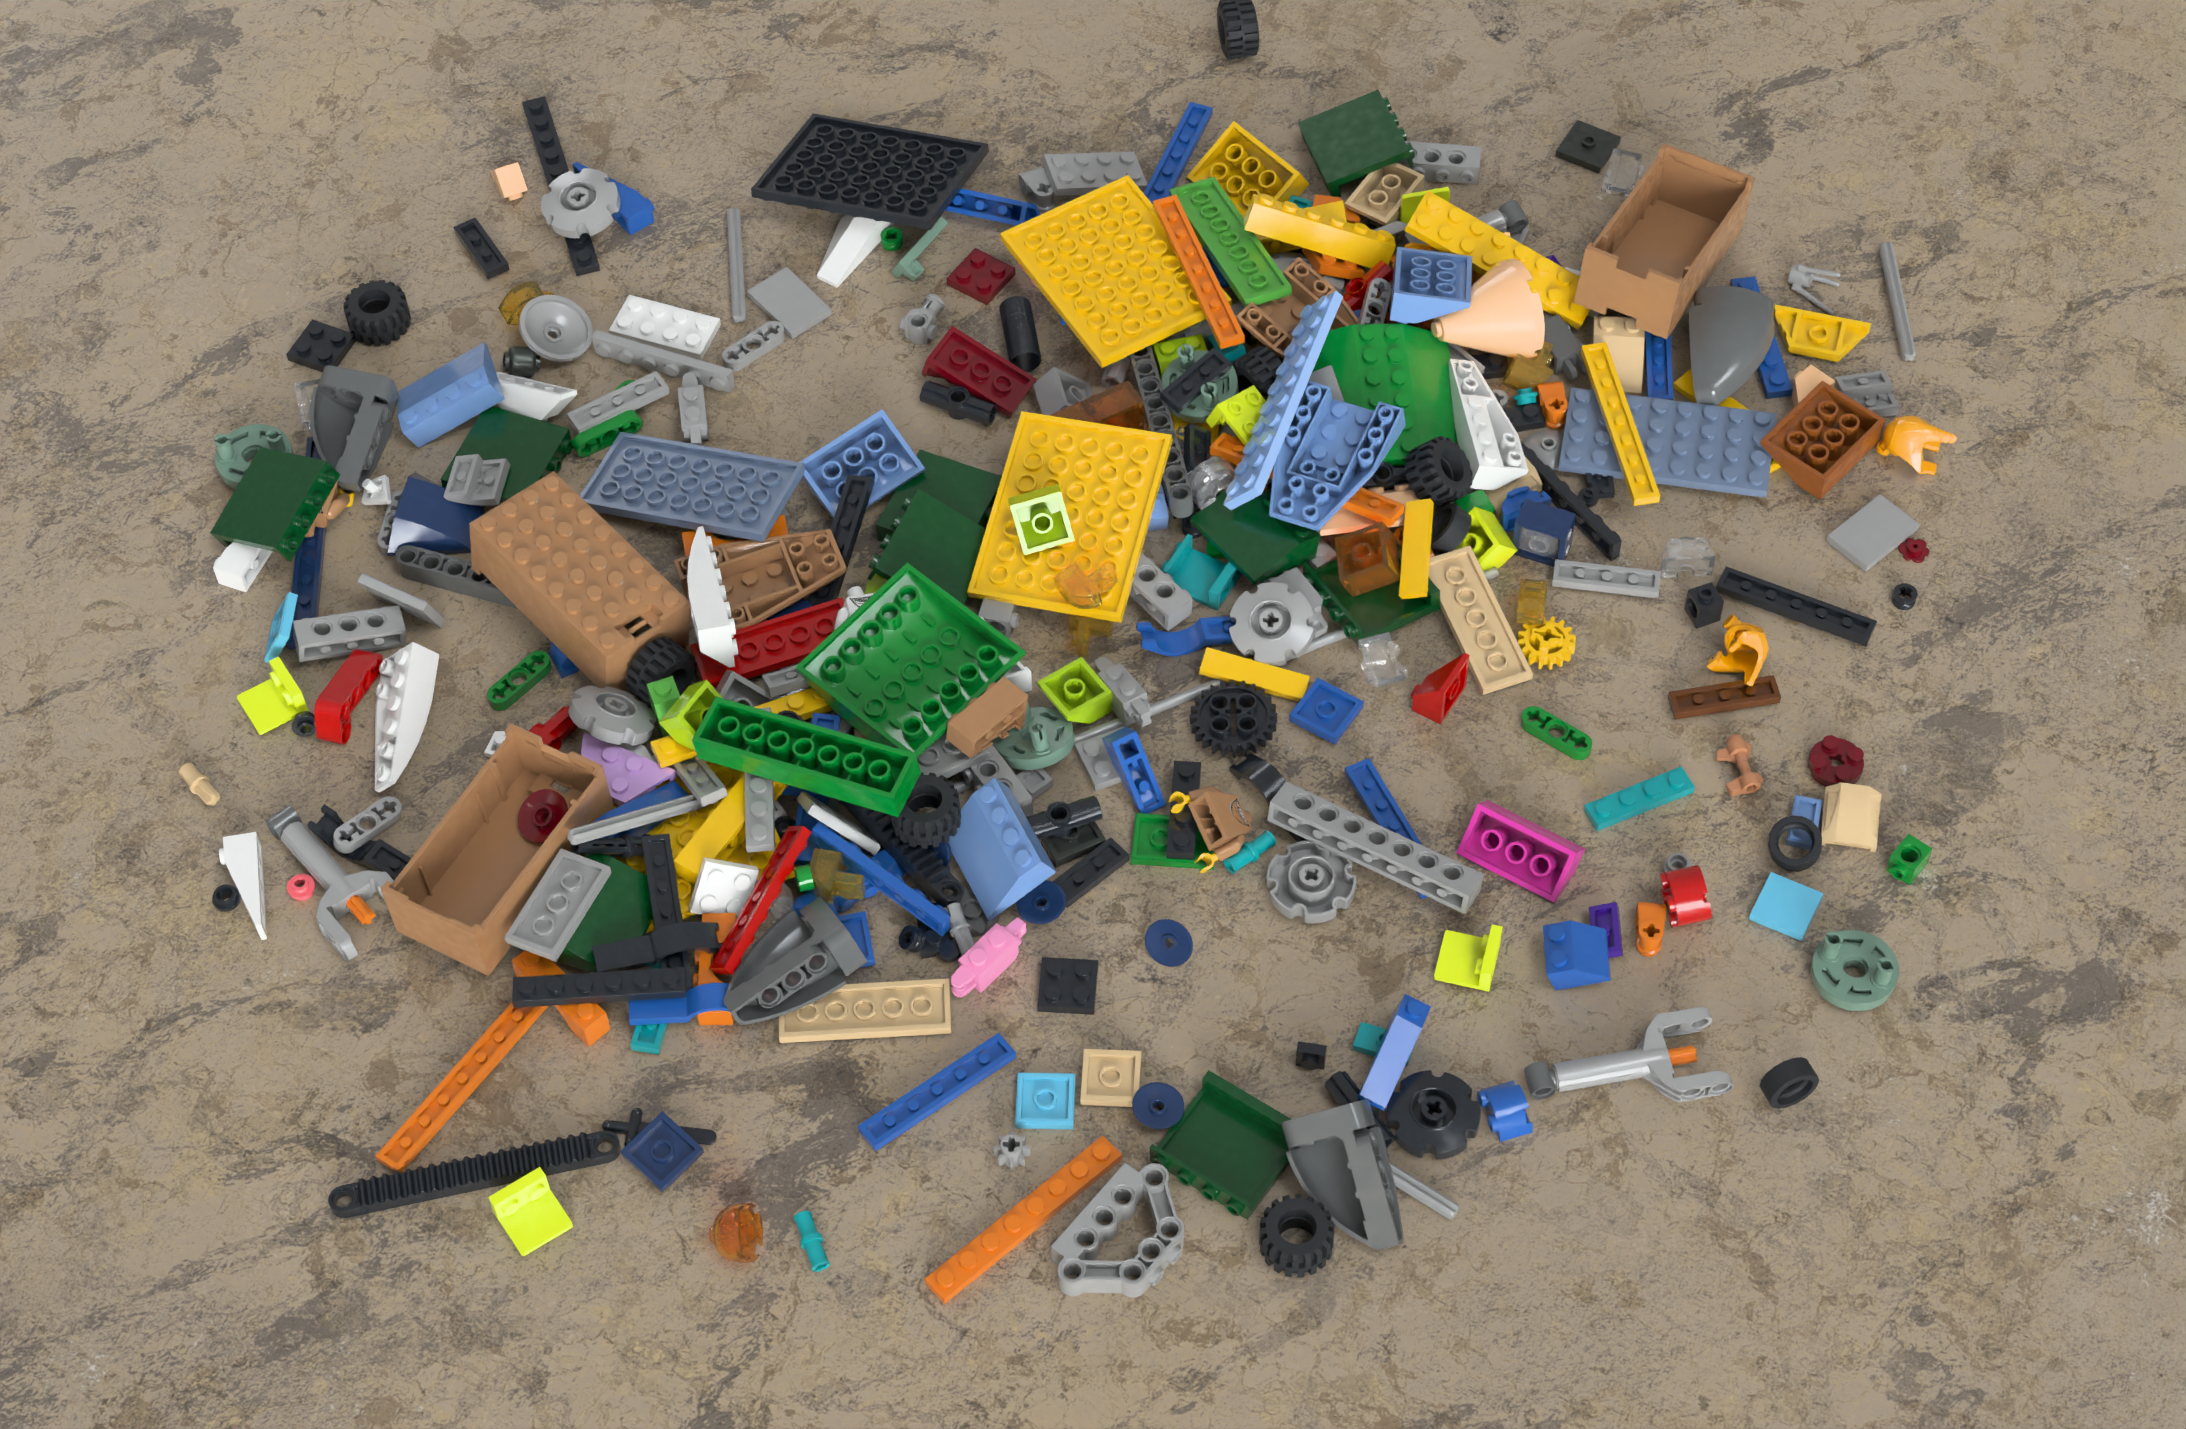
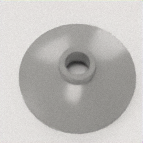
[1524,430,1564,472]

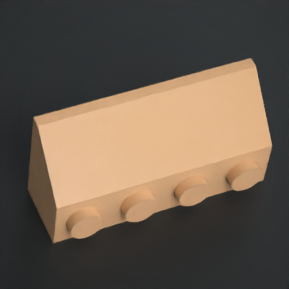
[1317,484,1420,536]

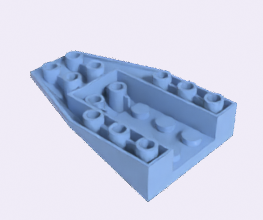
[1269,381,1406,531]

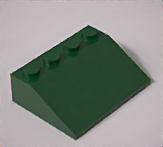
[1190,484,1320,584]
[556,854,653,972]

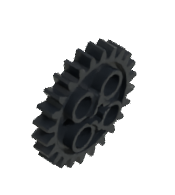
[1190,680,1277,758]

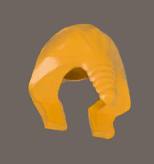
[1876,415,1957,475]
[1707,614,1769,686]

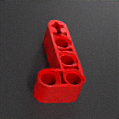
[314,649,383,745]

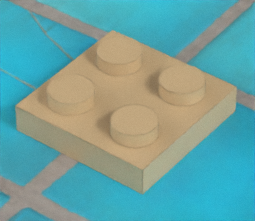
[1080,1049,1142,1107]

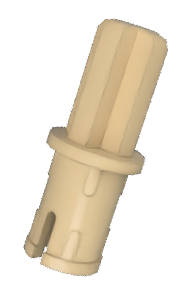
[179,763,220,806]

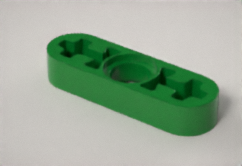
[572,410,643,457]
[487,651,552,711]
[1521,706,1592,760]
[794,864,814,892]

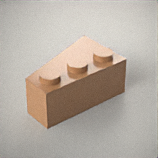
[946,676,1028,758]

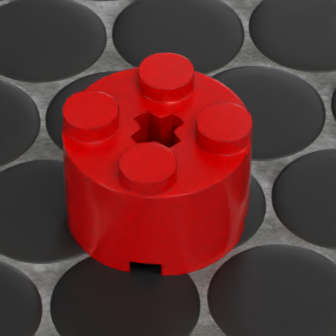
[1659,865,1712,928]

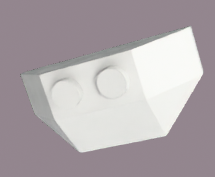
[496,372,577,421]

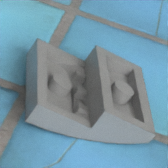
[1835,370,1900,417]
[444,454,510,506]

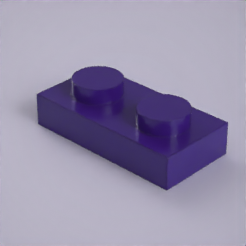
[1589,902,1623,958]

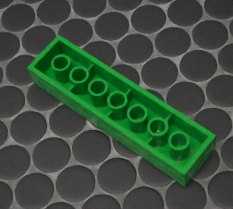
[692,697,921,817]

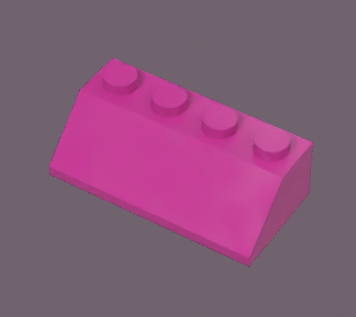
[1456,800,1585,903]

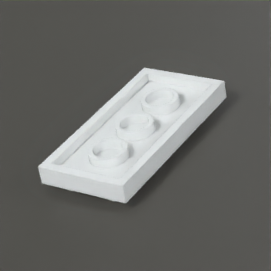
[609,295,721,361]

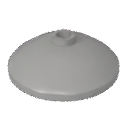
[519,295,593,362]

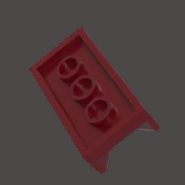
[922,326,1037,418]

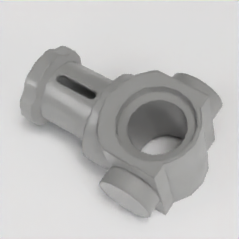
[900,293,945,345]

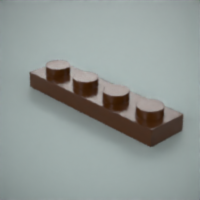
[1668,675,1781,720]

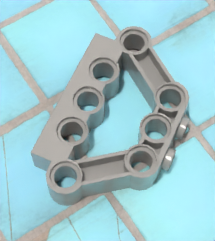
[1051,1163,1185,1298]

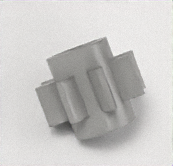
[993,1131,1030,1170]

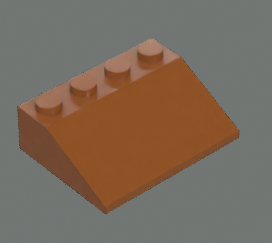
[1760,381,1886,500]

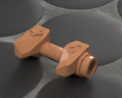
[1716,735,1763,796]

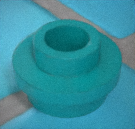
[1512,388,1538,405]

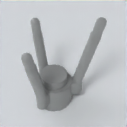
[1788,264,1840,315]

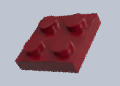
[946,248,1016,305]

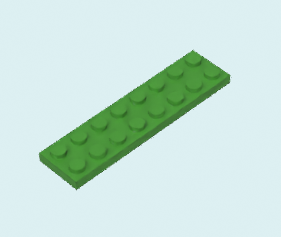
[1169,177,1292,307]

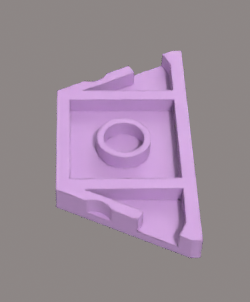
[581,733,676,806]

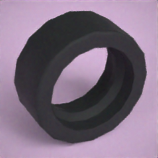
[1431,503,1472,554]
[1768,815,1822,872]
[1759,1057,1819,1109]

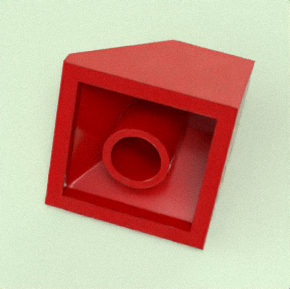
[1411,653,1470,724]

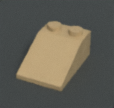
[1344,162,1425,226]
[1590,316,1645,396]

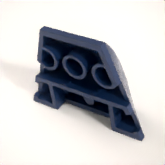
[387,472,484,556]

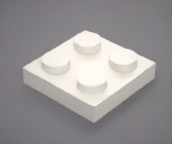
[688,857,759,917]

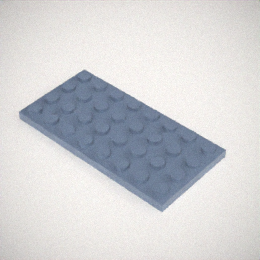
[1558,387,1776,498]
[580,432,805,542]

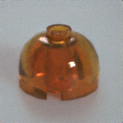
[709,1203,763,1263]

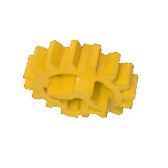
[1517,616,1576,670]

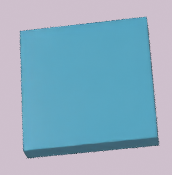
[264,592,298,663]
[1749,872,1824,941]
[1015,1073,1076,1130]

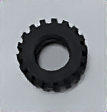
[1217,0,1259,60]
[343,280,411,346]
[1232,346,1282,401]
[1405,436,1473,508]
[625,637,697,708]
[891,772,961,848]
[1259,1194,1334,1278]

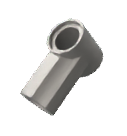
[1101,356,1131,391]

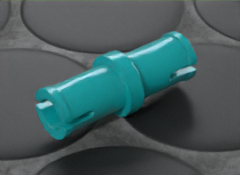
[1223,830,1277,874]
[793,1210,830,1272]

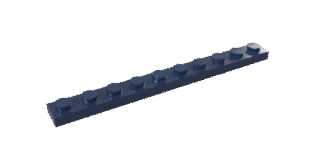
[287,437,327,649]

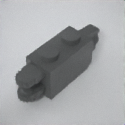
[1537,310,1588,380]

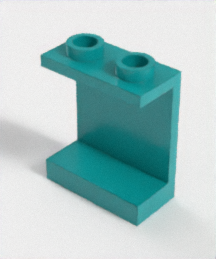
[1161,534,1243,611]

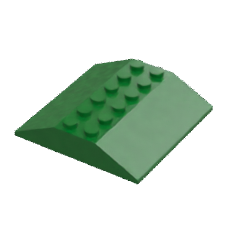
[1312,324,1458,466]
[795,563,1026,759]

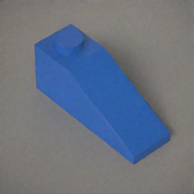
[1102,726,1166,814]

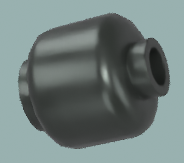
[503,345,541,379]

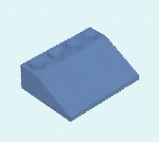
[1390,247,1472,324]
[397,342,505,448]
[800,409,925,519]
[948,777,1056,921]

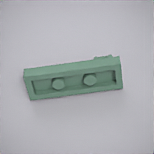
[891,216,948,281]

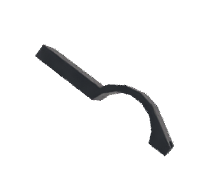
[1229,753,1307,842]
[307,804,411,880]
[592,922,723,972]

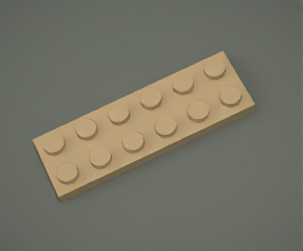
[1429,546,1533,695]
[779,978,951,1043]

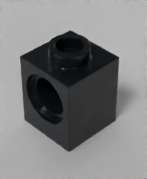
[1684,582,1724,629]

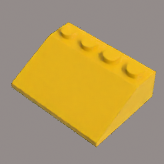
[1187,121,1309,218]

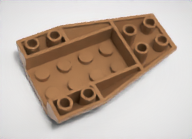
[1236,257,1359,359]
[673,529,847,630]

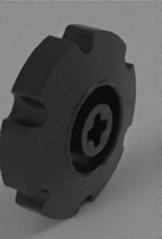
[1386,1070,1481,1160]

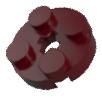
[1808,735,1864,787]

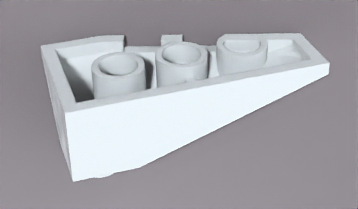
[817,214,894,288]

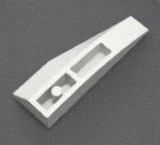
[1448,359,1529,490]
[687,526,738,667]
[375,642,439,793]

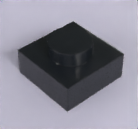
[1296,1041,1327,1070]

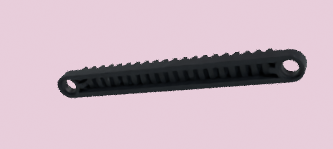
[778,710,964,908]
[328,1131,621,1218]

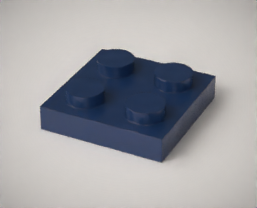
[620,1111,704,1193]

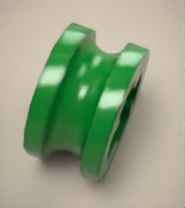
[881,227,903,251]

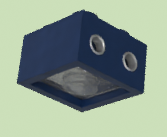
[1513,499,1576,567]

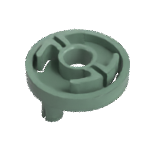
[1161,344,1239,423]
[214,424,294,489]
[992,692,1075,770]
[1810,930,1899,1011]

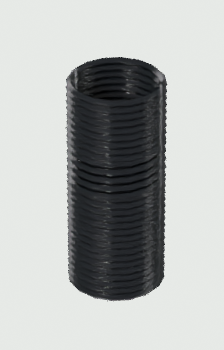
[999,296,1042,372]

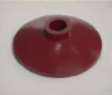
[518,789,568,843]

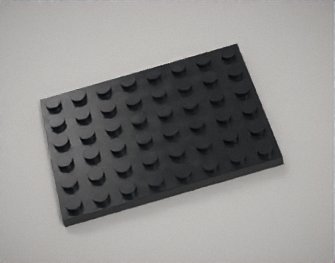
[751,113,989,230]

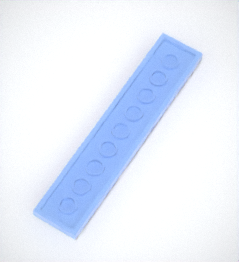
[1223,291,1343,510]

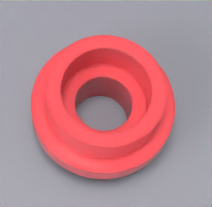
[287,874,315,901]

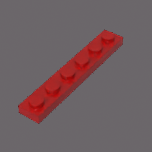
[709,826,811,975]

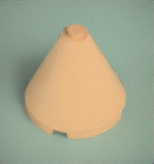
[1431,258,1545,360]

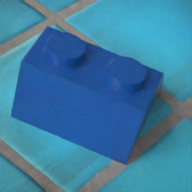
[1543,920,1611,991]

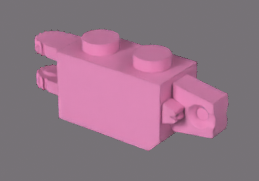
[951,917,1026,998]

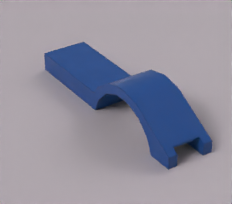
[1136,616,1236,656]
[629,983,729,1026]

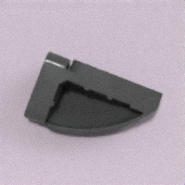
[1689,286,1775,405]
[310,365,399,492]
[724,896,868,1025]
[1281,1098,1404,1249]

